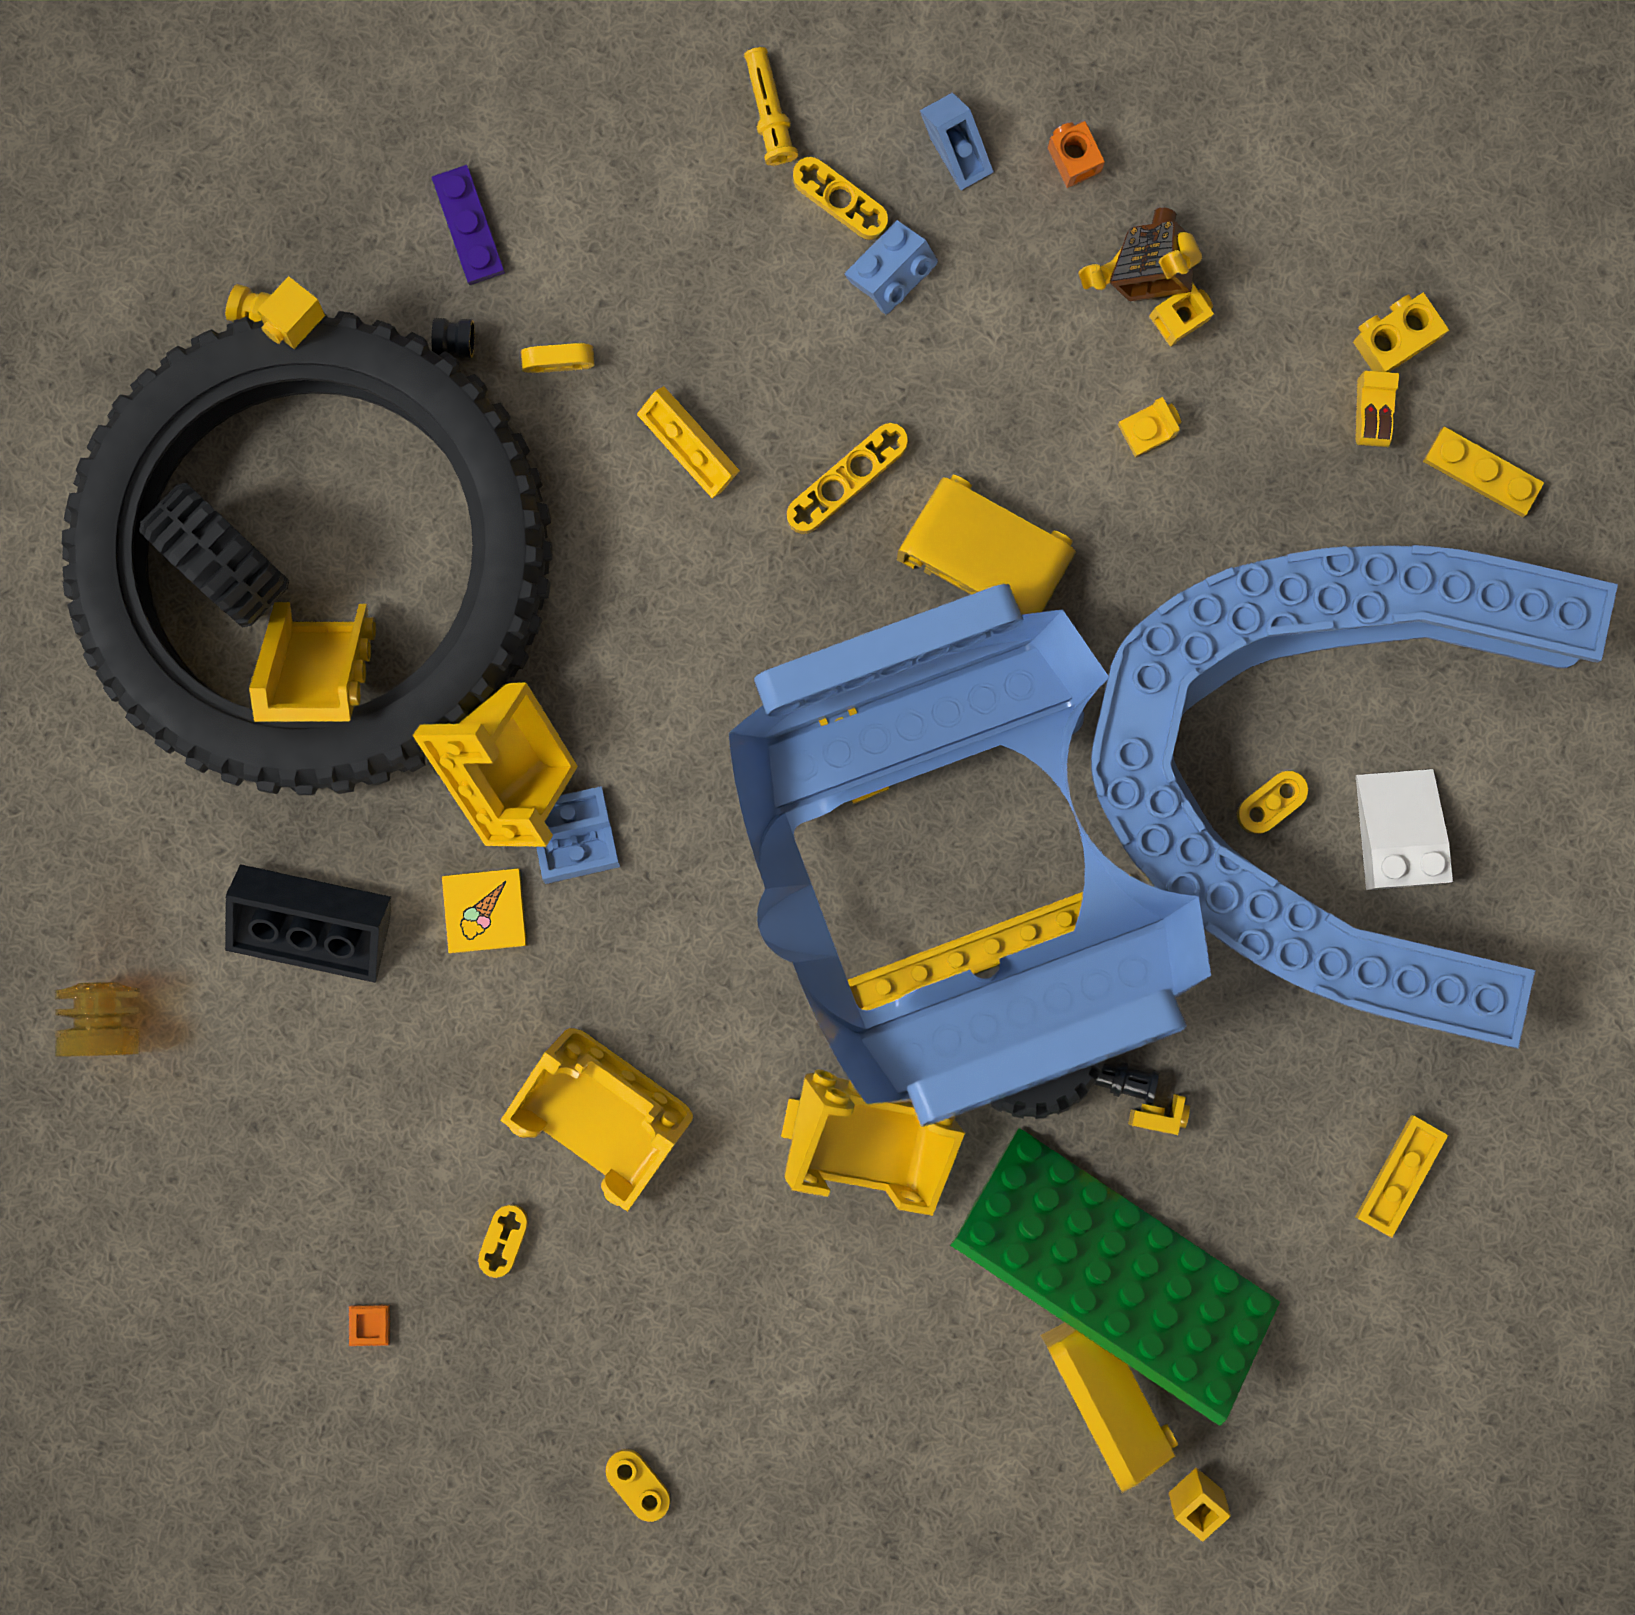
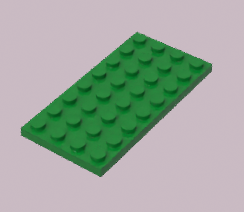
[950,1128,1280,1426]

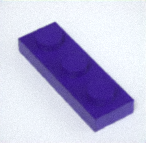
[431,165,505,286]

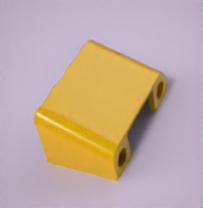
[784,1070,965,1216]

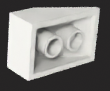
[1356,769,1453,890]

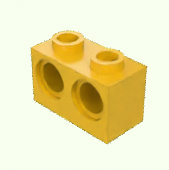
[1353,292,1449,372]

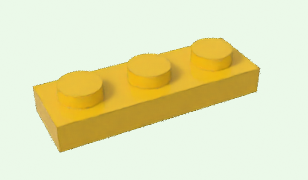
[637,386,740,499]
[1423,427,1544,518]
[1355,1115,1448,1238]

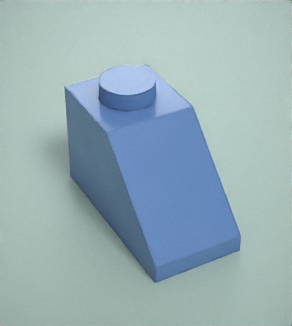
[920,92,994,190]

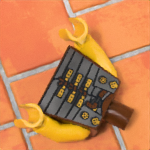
[1079,207,1202,302]

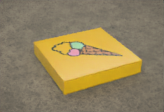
[442,869,527,954]

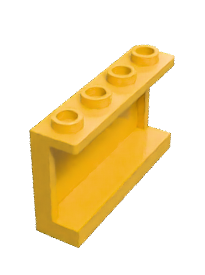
[249,602,376,721]

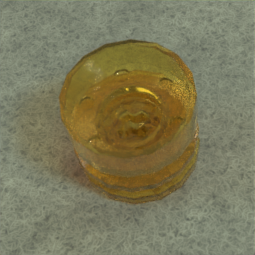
[55,982,140,1057]

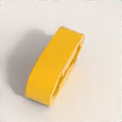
[521,343,594,373]
[478,1204,528,1278]

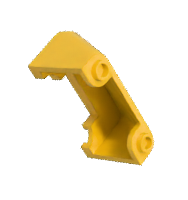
[897,475,1076,615]
[500,1028,693,1212]

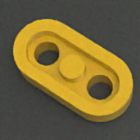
[1237,771,1308,834]
[606,1449,670,1522]

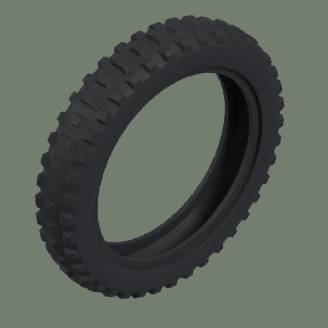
[61,311,552,795]

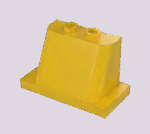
[413,682,578,847]

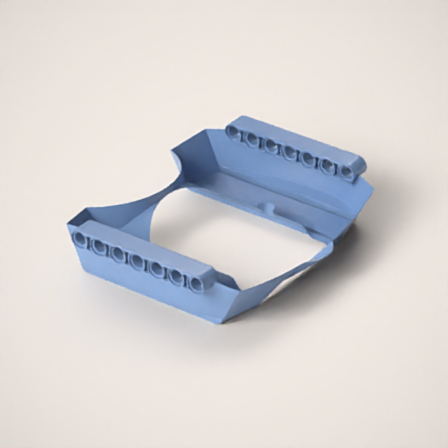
[729,584,1211,1127]

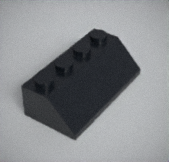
[225,864,391,983]

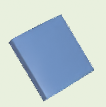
[536,786,620,884]

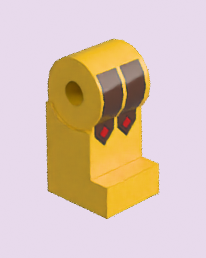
[1356,371,1399,447]

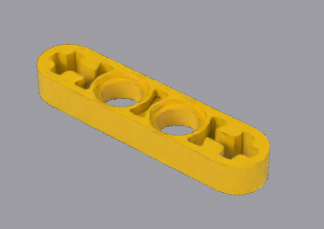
[787,423,908,534]

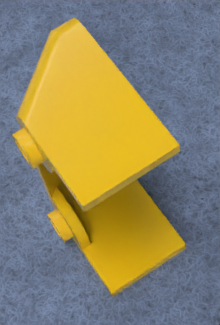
[1041,1322,1178,1493]

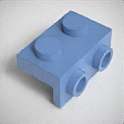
[844,220,938,315]

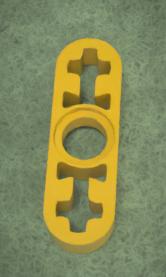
[793,157,888,240]

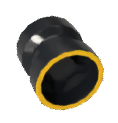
[431,318,475,358]

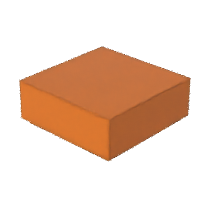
[349,1305,390,1346]

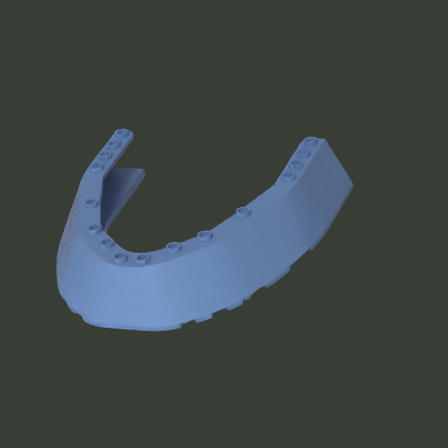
[1091,545,1618,1049]

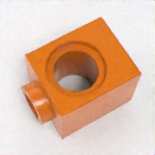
[1048,121,1105,188]

